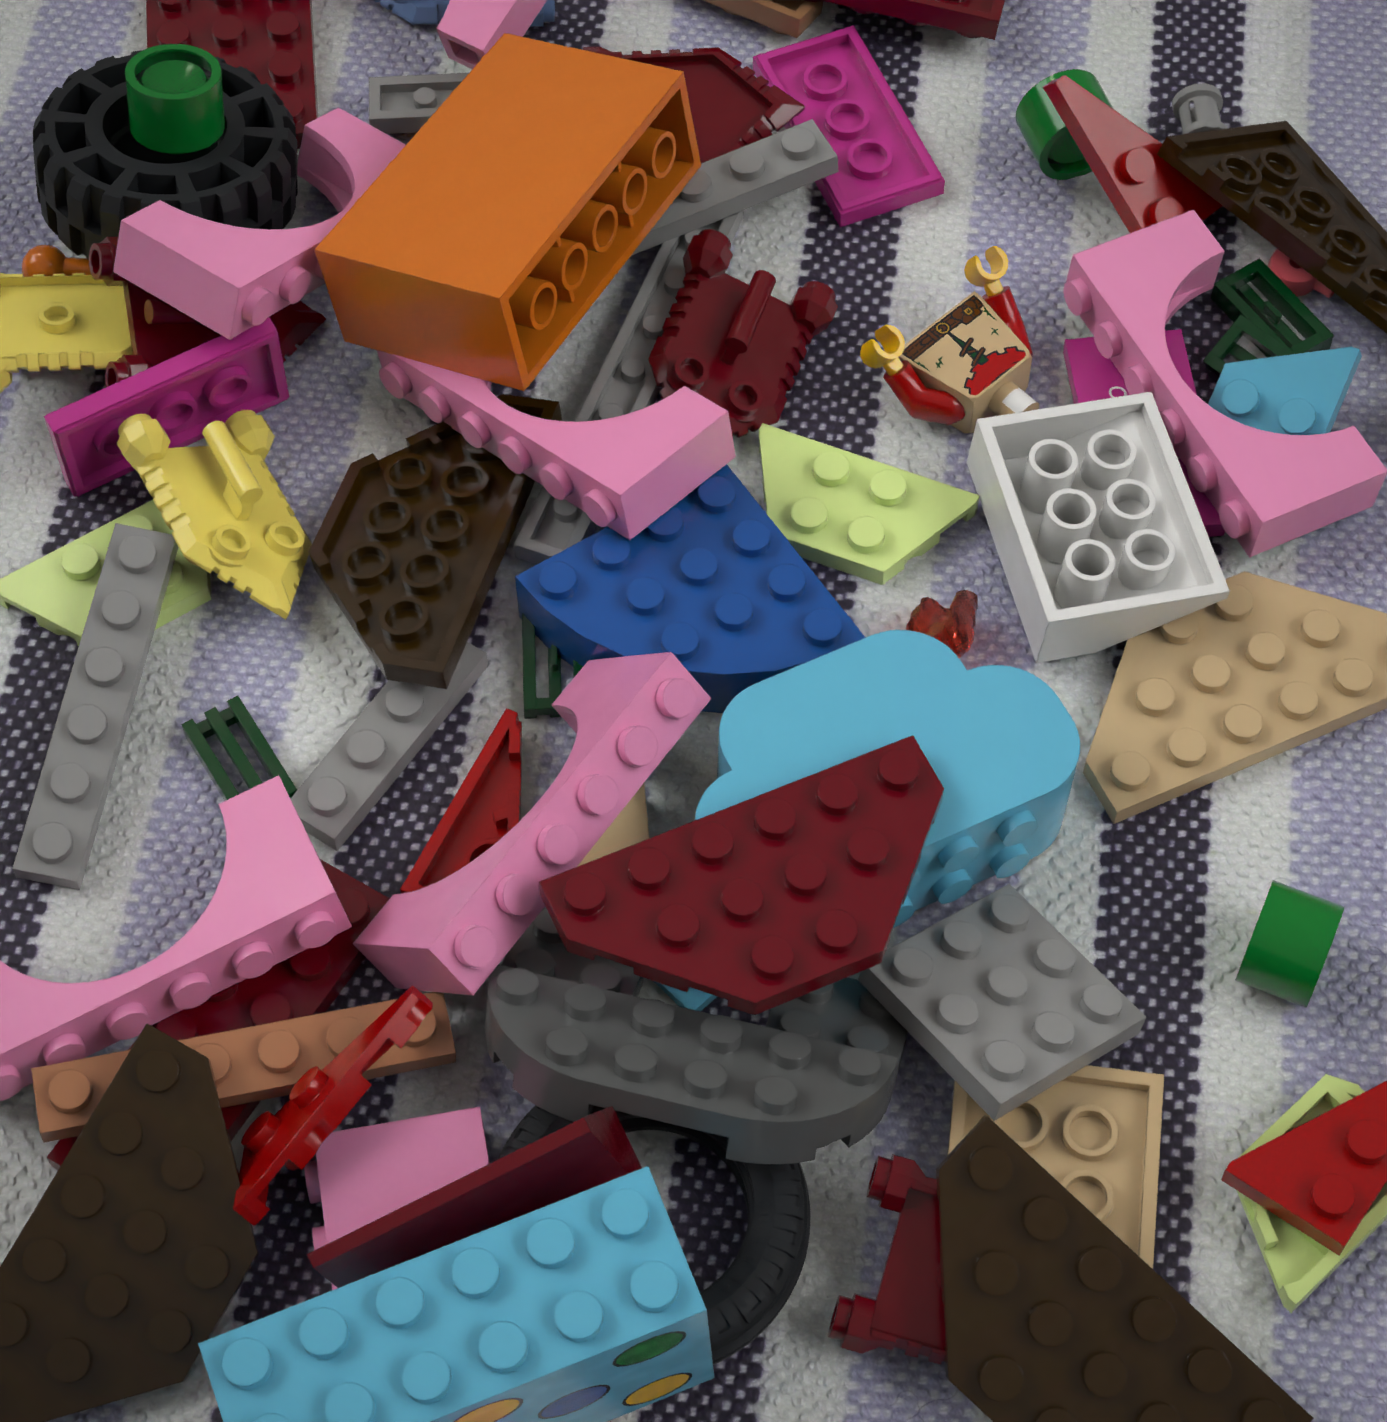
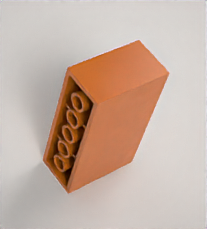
[314,33,701,391]

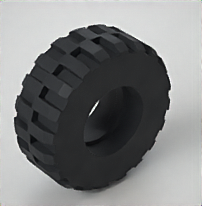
[32,50,298,260]

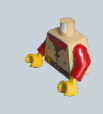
[860,246,1039,433]

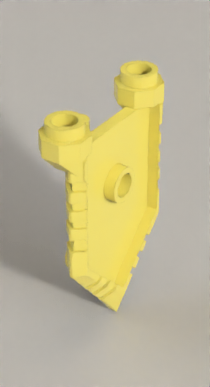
[0,273,133,394]
[117,410,312,620]

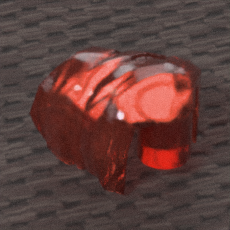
[906,590,978,658]

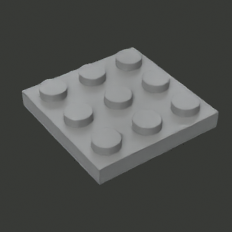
[858,884,1146,1121]

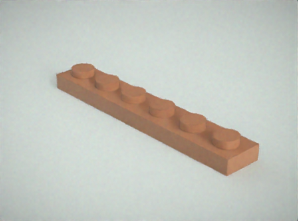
[31,992,456,1143]

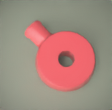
[1267,249,1334,298]

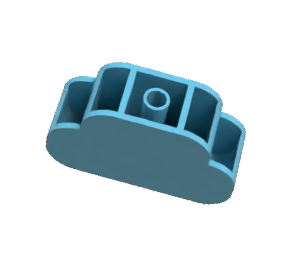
[695,630,1080,928]

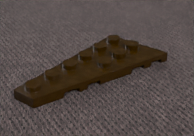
[1157,121,1387,334]

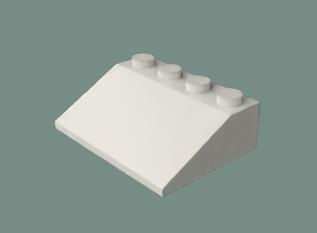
[967,392,1230,663]

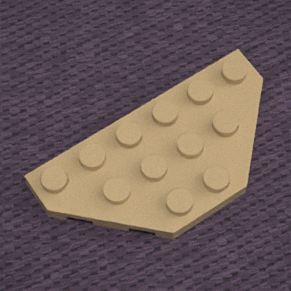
[1083,571,1387,824]

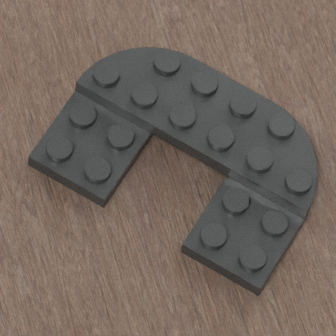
[484,908,908,1164]

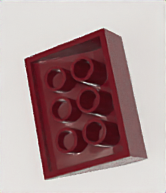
[307,1106,642,1288]

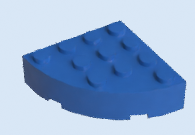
[515,464,866,713]

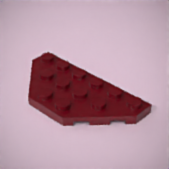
[146,0,318,149]
[539,735,944,1015]

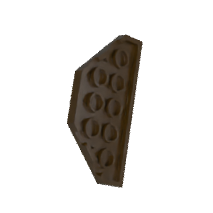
[309,394,562,689]
[0,1024,259,1422]
[936,1115,1314,1422]

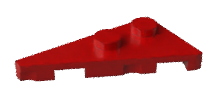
[400,708,522,894]
[1221,1081,1387,1256]

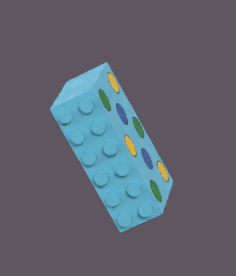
[198,1166,715,1422]

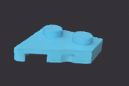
[1208,347,1362,435]

